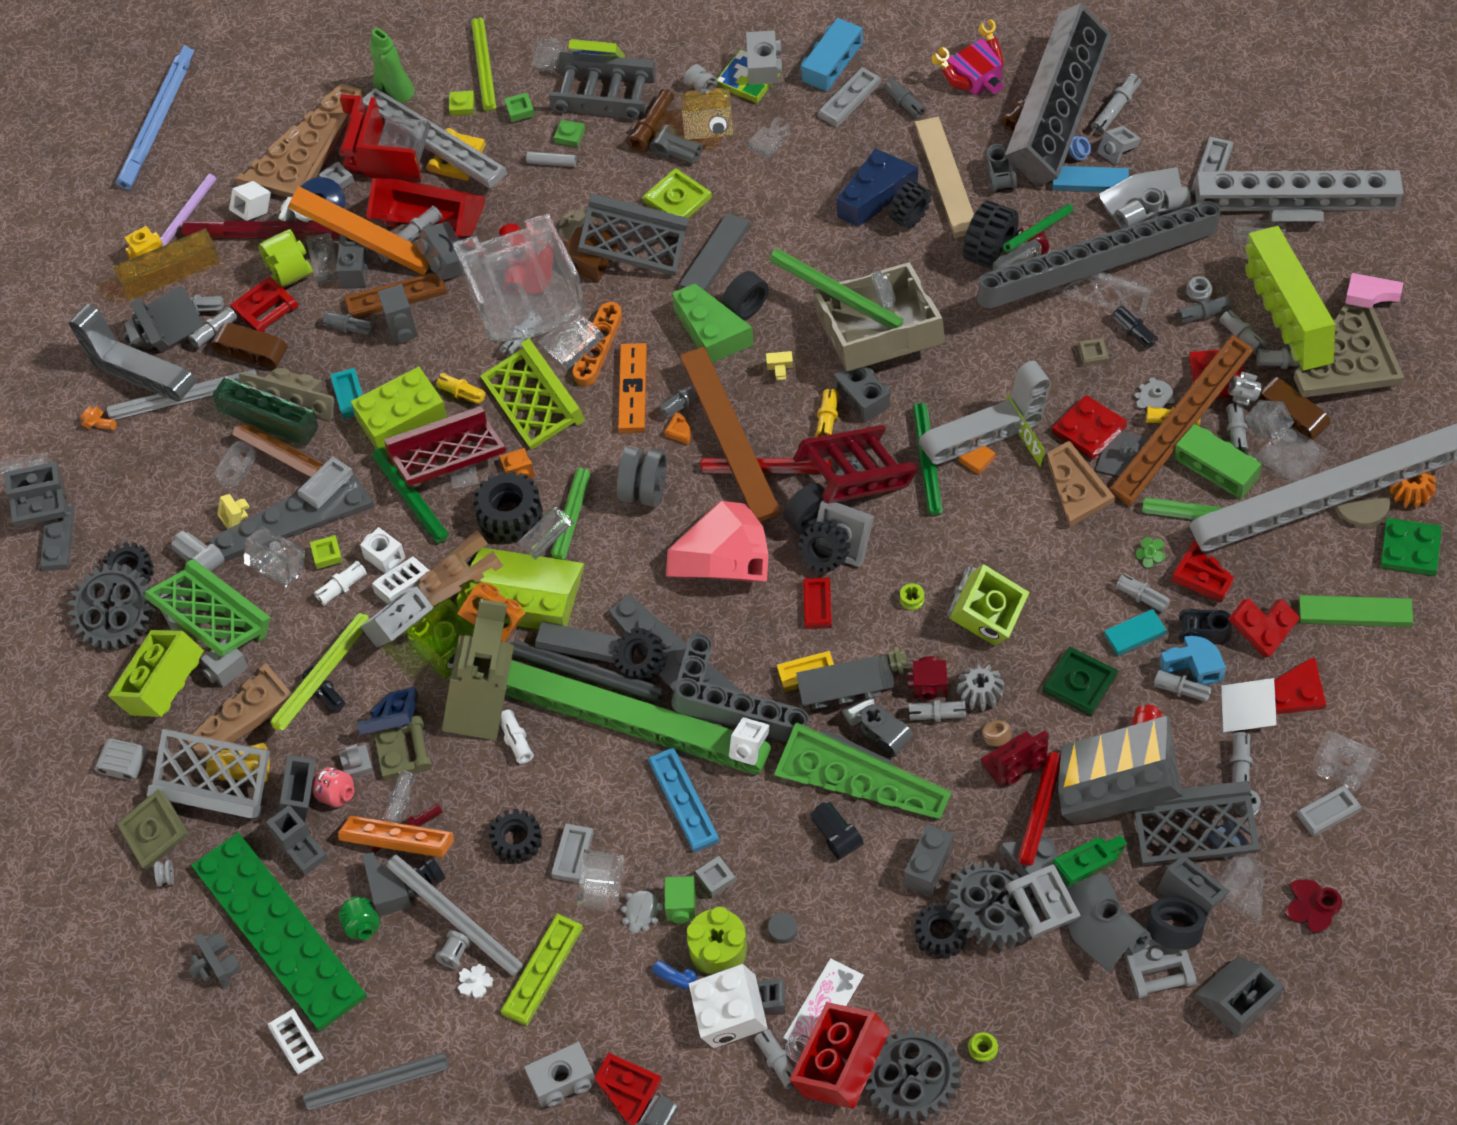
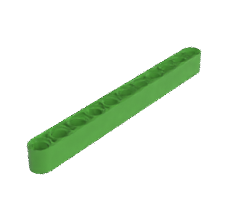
[505,660,771,775]

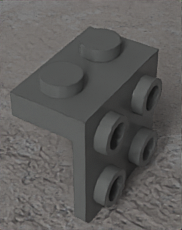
[130,286,204,352]

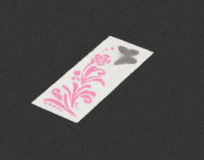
[783,958,864,1048]

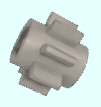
[1228,372,1261,406]

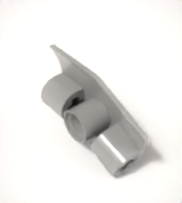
[1099,167,1191,229]

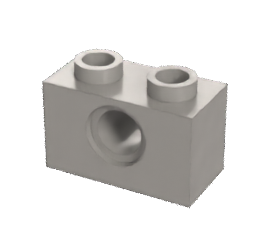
[746,31,782,85]
[524,1042,596,1108]

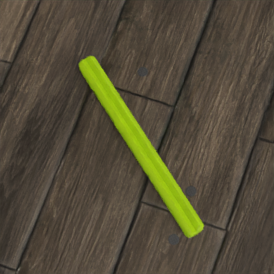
[270,613,369,731]

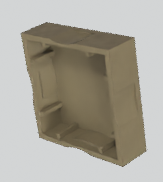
[813,262,945,371]

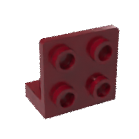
[981,730,1049,788]

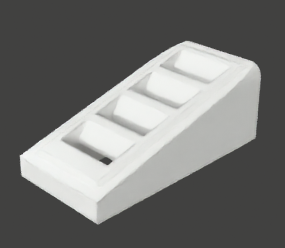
[372,557,430,604]
[268,1009,324,1075]

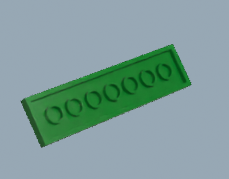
[191,832,367,1033]

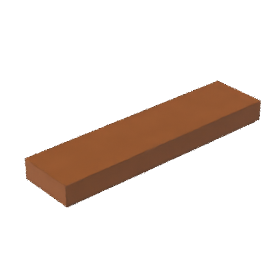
[344,272,447,318]
[232,424,324,477]

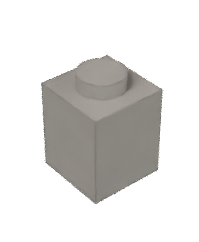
[201,639,248,687]

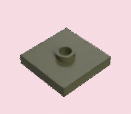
[117,789,189,869]

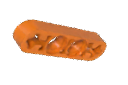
[573,302,622,387]

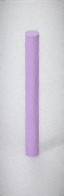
[160,174,216,250]

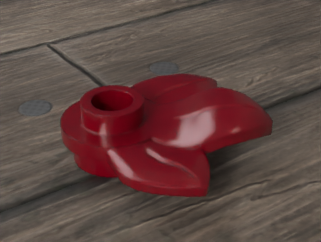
[1285,879,1342,933]

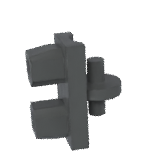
[189,932,242,988]

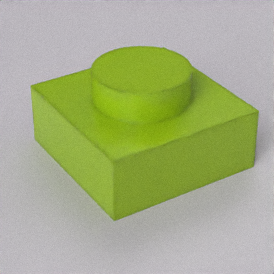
[449,91,475,116]
[310,535,343,569]

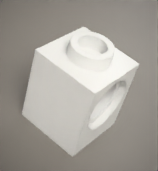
[360,527,405,574]

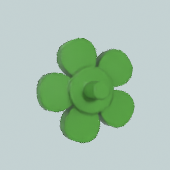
[1136,537,1165,568]

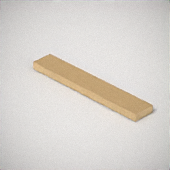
[915,116,974,238]

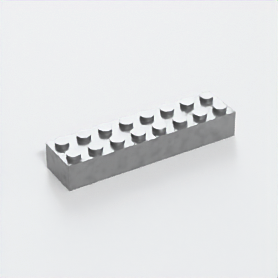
[1005,3,1112,186]

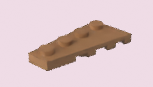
[187,663,292,760]

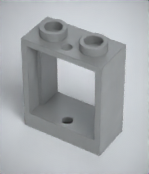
[360,586,434,648]

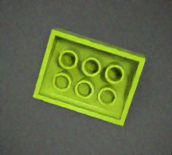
[457,548,584,629]

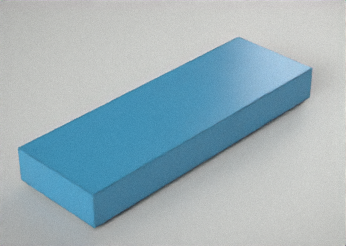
[1053,166,1129,192]

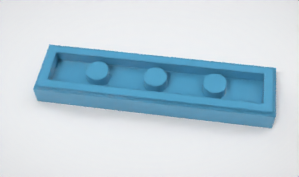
[648,747,720,853]

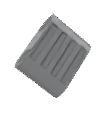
[94,738,148,781]

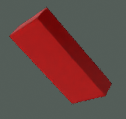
[803,577,832,629]

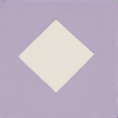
[1221,678,1276,732]

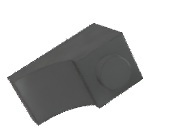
[362,852,415,916]

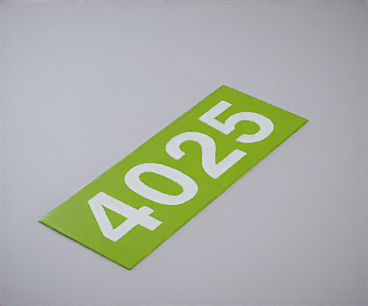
[1006,394,1045,467]

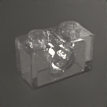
[243,526,305,587]
[1311,730,1381,792]

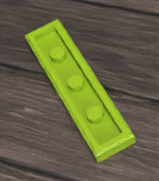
[501,914,583,1026]

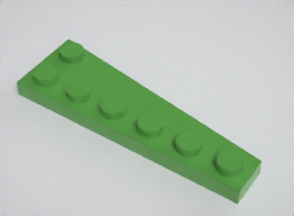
[774,723,952,819]

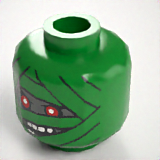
[338,897,380,940]

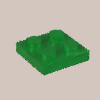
[1380,518,1442,576]

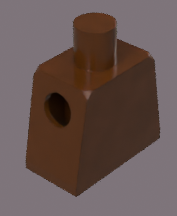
[554,227,618,283]

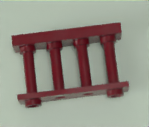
[793,425,918,504]

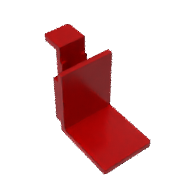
[339,94,422,183]

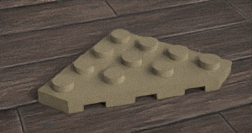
[1294,303,1405,397]

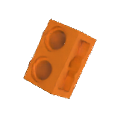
[457,581,526,642]

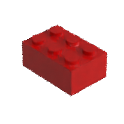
[789,1002,890,1109]

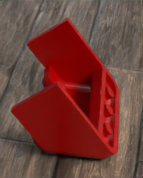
[366,178,486,240]

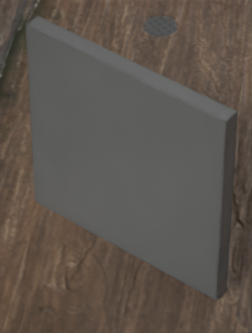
[1096,431,1150,477]

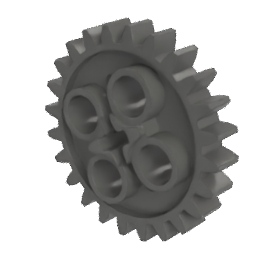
[68,563,156,650]
[946,861,1041,949]
[865,1027,963,1125]

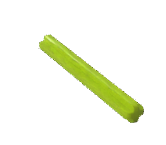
[471,17,496,112]

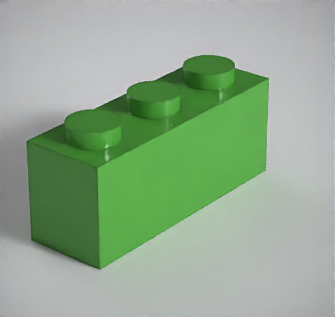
[1174,424,1262,499]

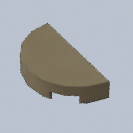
[559,207,596,239]
[1335,497,1390,528]

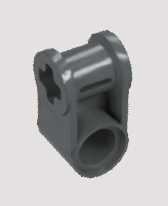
[986,144,1017,193]
[860,704,913,757]

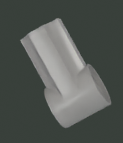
[171,531,225,572]

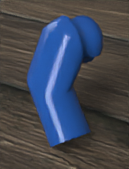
[653,960,697,989]

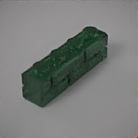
[212,377,319,446]

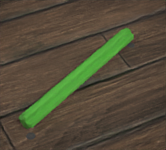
[770,249,903,329]

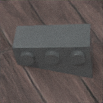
[796,655,895,709]

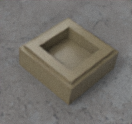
[1077,338,1109,367]

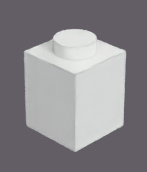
[229,181,271,221]

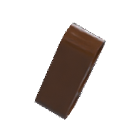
[211,322,288,370]
[1255,377,1330,442]

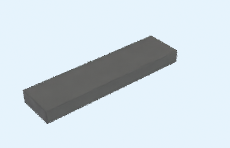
[680,213,750,292]

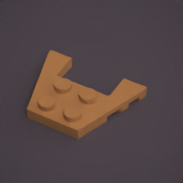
[417,530,503,606]

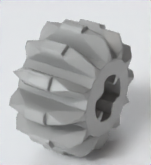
[957,663,1004,712]

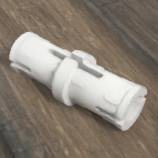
[314,561,367,606]
[500,710,534,764]

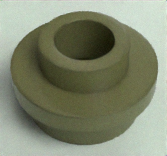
[888,646,908,673]

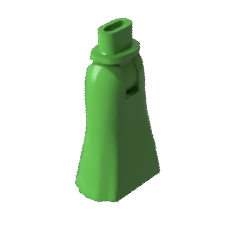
[370,28,415,103]

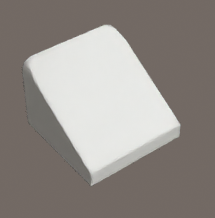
[842,697,875,726]

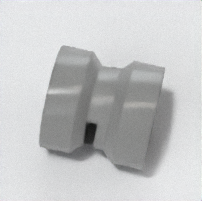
[684,64,718,97]

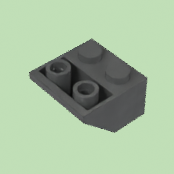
[1195,957,1284,1038]

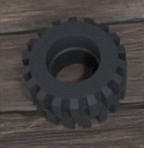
[963,200,1019,271]
[473,471,543,544]

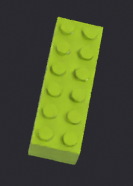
[1245,226,1335,371]

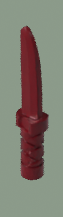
[371,803,443,853]

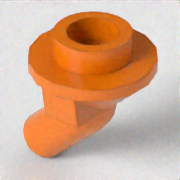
[80,405,117,430]

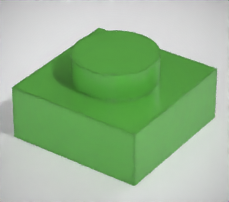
[504,93,535,122]
[554,120,585,148]

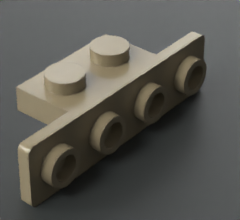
[238,368,334,421]

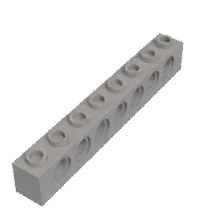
[1194,170,1404,211]

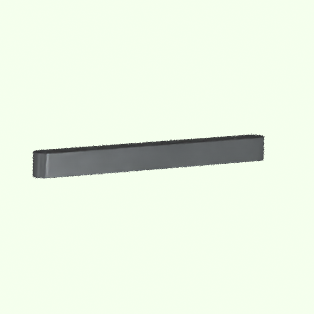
[977,201,1220,308]

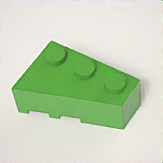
[672,283,754,363]

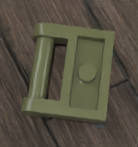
[374,716,432,781]

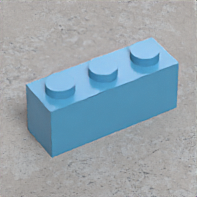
[800,18,863,91]

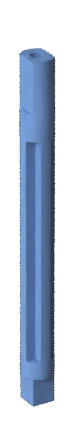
[116,45,194,190]

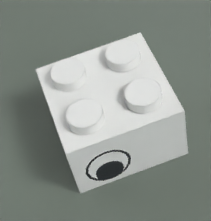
[689,964,768,1048]

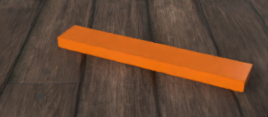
[287,186,429,275]

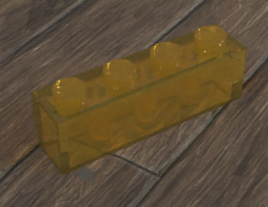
[113,228,220,302]

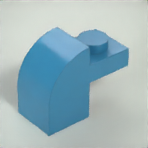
[1159,636,1226,685]

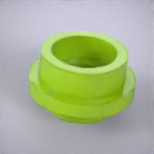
[968,1032,998,1062]

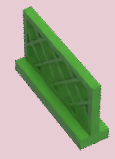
[144,559,270,657]

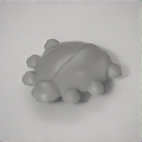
[1135,378,1175,409]
[621,891,663,933]

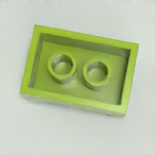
[351,366,447,449]
[108,630,204,717]

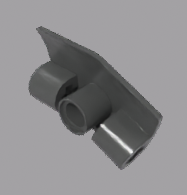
[1067,874,1151,972]

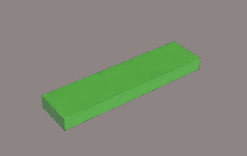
[1299,595,1413,627]

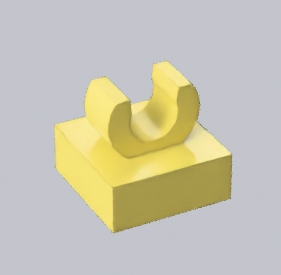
[766,351,793,381]
[218,494,250,529]

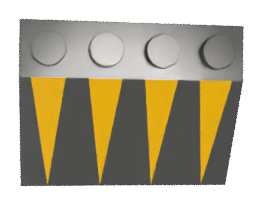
[1058,716,1183,825]

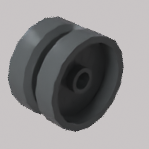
[617,445,667,508]

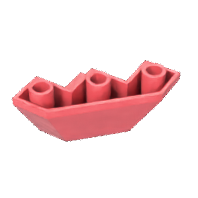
[666,501,768,582]

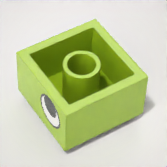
[949,564,1029,646]

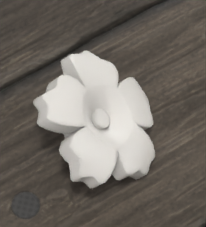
[458,964,494,999]

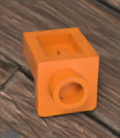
[500,448,535,479]

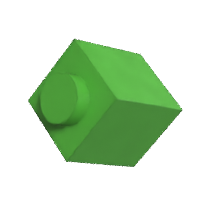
[665,876,696,924]

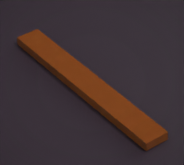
[1110,334,1254,507]
[680,346,780,522]

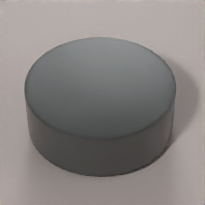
[768,913,798,944]

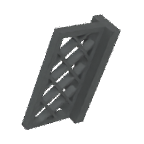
[577,193,689,276]
[1134,781,1260,866]

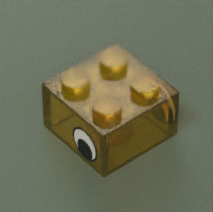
[681,88,734,140]

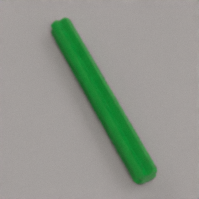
[912,402,943,517]
[372,447,449,543]

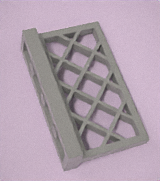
[147,729,270,818]

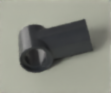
[810,802,864,860]

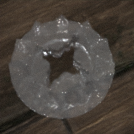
[872,270,896,311]

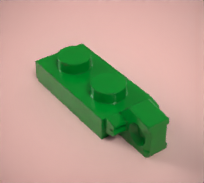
[1051,835,1127,887]

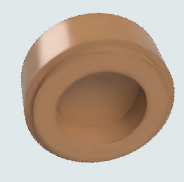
[982,720,1012,746]

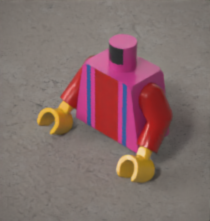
[931,19,1004,95]

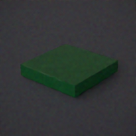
[1042,646,1119,717]

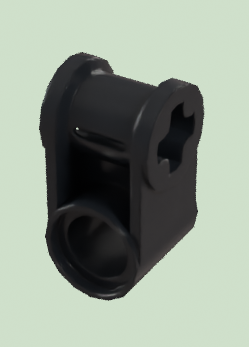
[1179,608,1232,644]

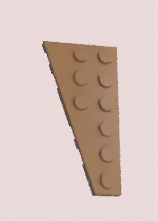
[235,84,364,198]

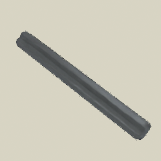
[303,1052,449,1110]

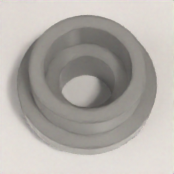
[1186,276,1212,301]

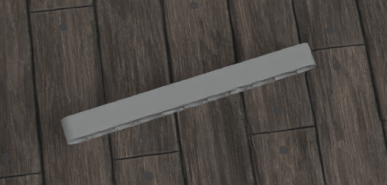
[1189,424,1457,551]

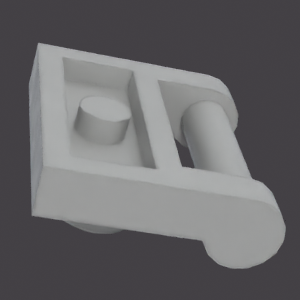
[1006,864,1081,939]
[1124,940,1197,999]

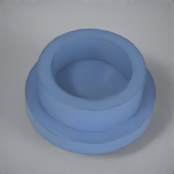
[1068,136,1091,161]

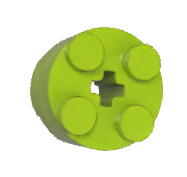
[258,229,313,288]
[687,907,747,975]

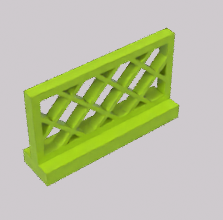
[480,338,586,450]

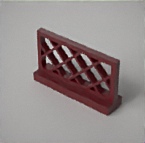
[384,406,506,487]

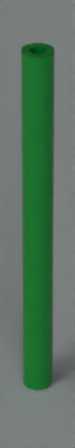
[1003,204,1074,252]

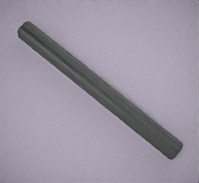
[511,640,663,702]

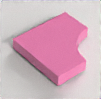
[1345,273,1403,308]

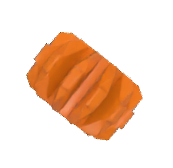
[1389,471,1436,509]

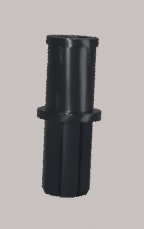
[1113,306,1158,350]
[302,666,345,713]

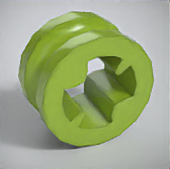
[900,583,924,610]

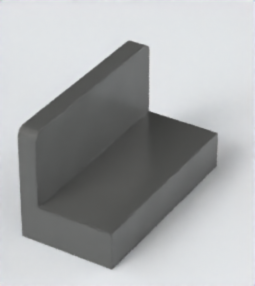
[1157,855,1229,923]

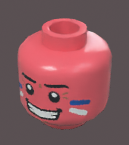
[312,767,354,807]

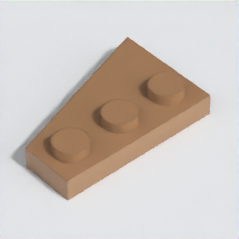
[1047,441,1115,527]

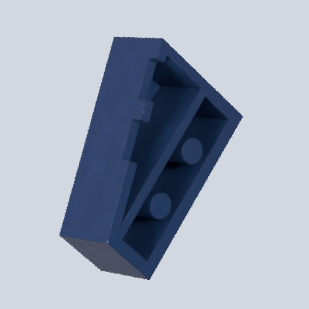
[837,148,918,227]

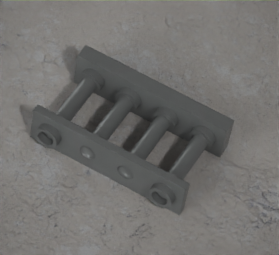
[549,52,656,120]

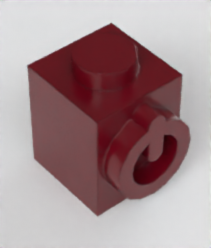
[907,656,948,701]

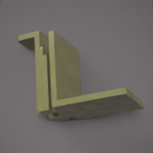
[442,599,514,740]

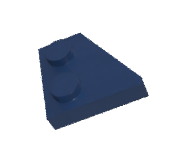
[356,687,419,735]

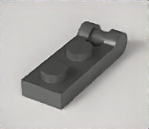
[40,503,75,571]

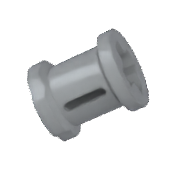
[435,930,471,969]

